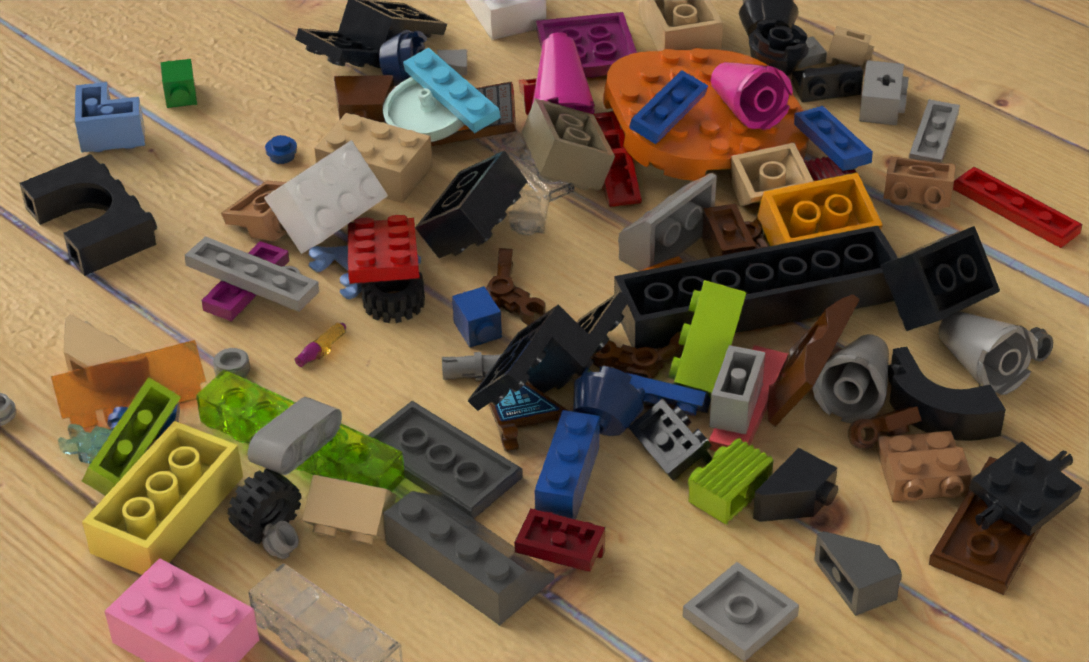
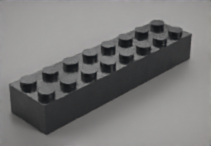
[614,226,897,349]

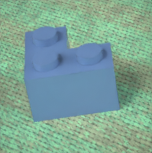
[75,82,145,153]

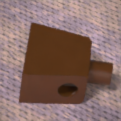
[334,75,394,123]

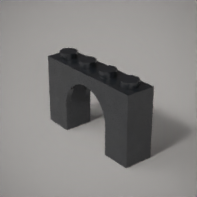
[20,154,157,276]

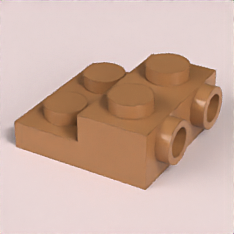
[883,156,956,210]
[221,180,287,241]
[876,431,972,502]

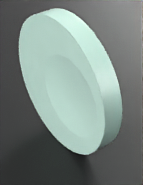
[383,77,465,142]

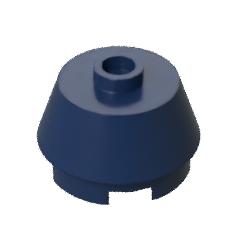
[379,30,428,87]
[573,366,645,436]

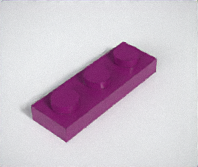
[201,241,289,321]

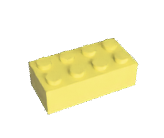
[82,421,243,575]

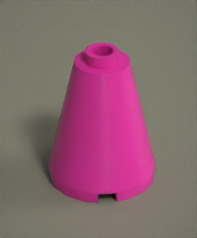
[532,32,595,114]
[711,62,793,130]

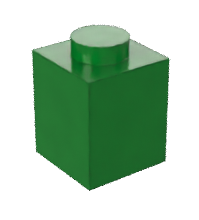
[160,59,197,108]

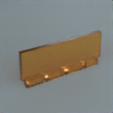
[51,340,206,432]

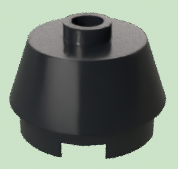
[739,0,799,37]
[749,19,808,76]

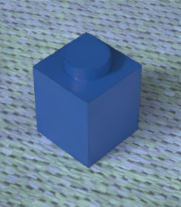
[452,286,502,348]

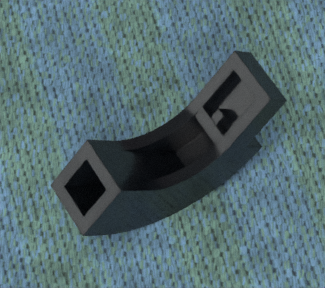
[888,346,1006,441]

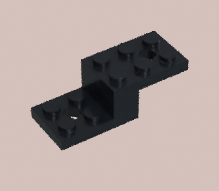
[295,0,447,68]
[468,291,629,411]

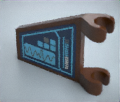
[481,381,569,451]

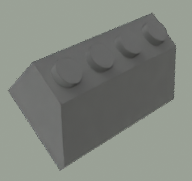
[383,491,554,626]

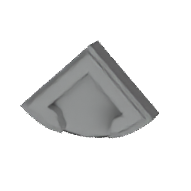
[437,49,467,76]

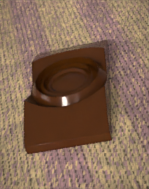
[767,294,860,427]

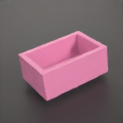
[105,558,259,662]

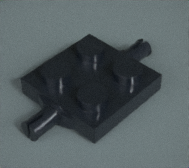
[969,442,1082,536]

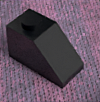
[753,447,838,522]

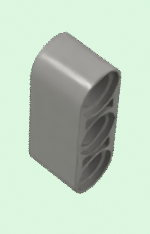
[247,397,342,475]

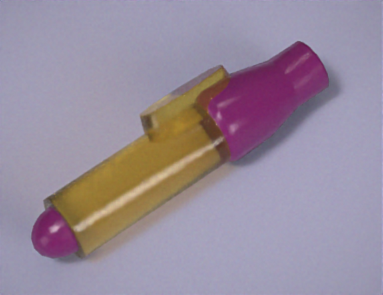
[294,322,346,367]

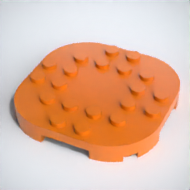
[603,48,810,181]

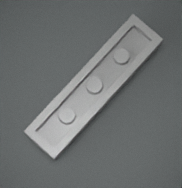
[185,236,319,312]

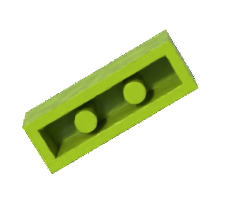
[668,280,746,402]
[82,377,181,496]

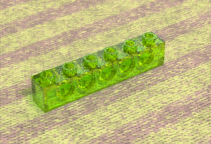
[196,370,405,492]

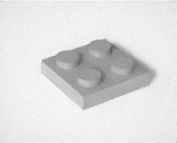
[683,562,799,662]

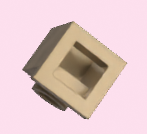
[826,26,875,67]

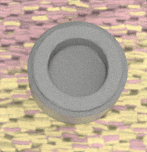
[213,348,250,382]

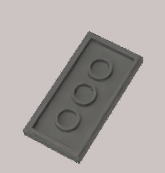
[361,401,523,519]

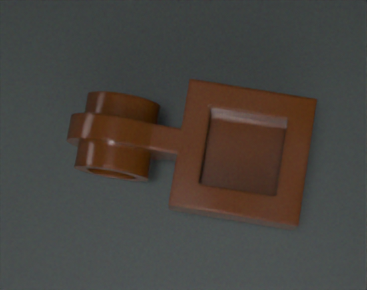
[848,406,922,449]

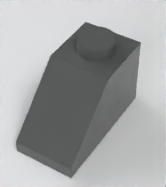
[814,531,902,616]

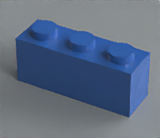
[534,410,600,520]

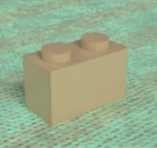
[302,475,397,545]

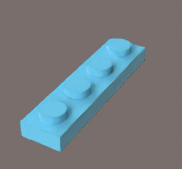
[403,48,501,133]

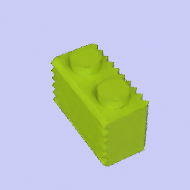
[688,438,774,524]

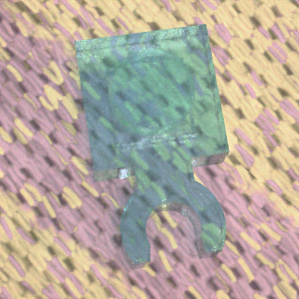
[58,424,113,464]

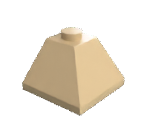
[731,143,813,206]

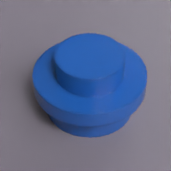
[265,135,297,164]

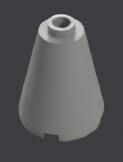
[939,311,1038,395]
[813,334,889,423]

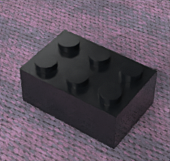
[415,151,528,258]
[880,226,1000,331]

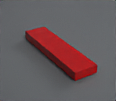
[953,167,1083,248]

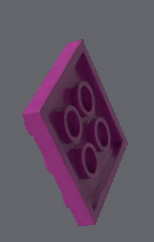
[536,12,637,78]

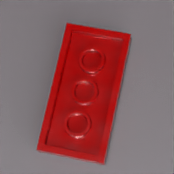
[348,215,419,284]

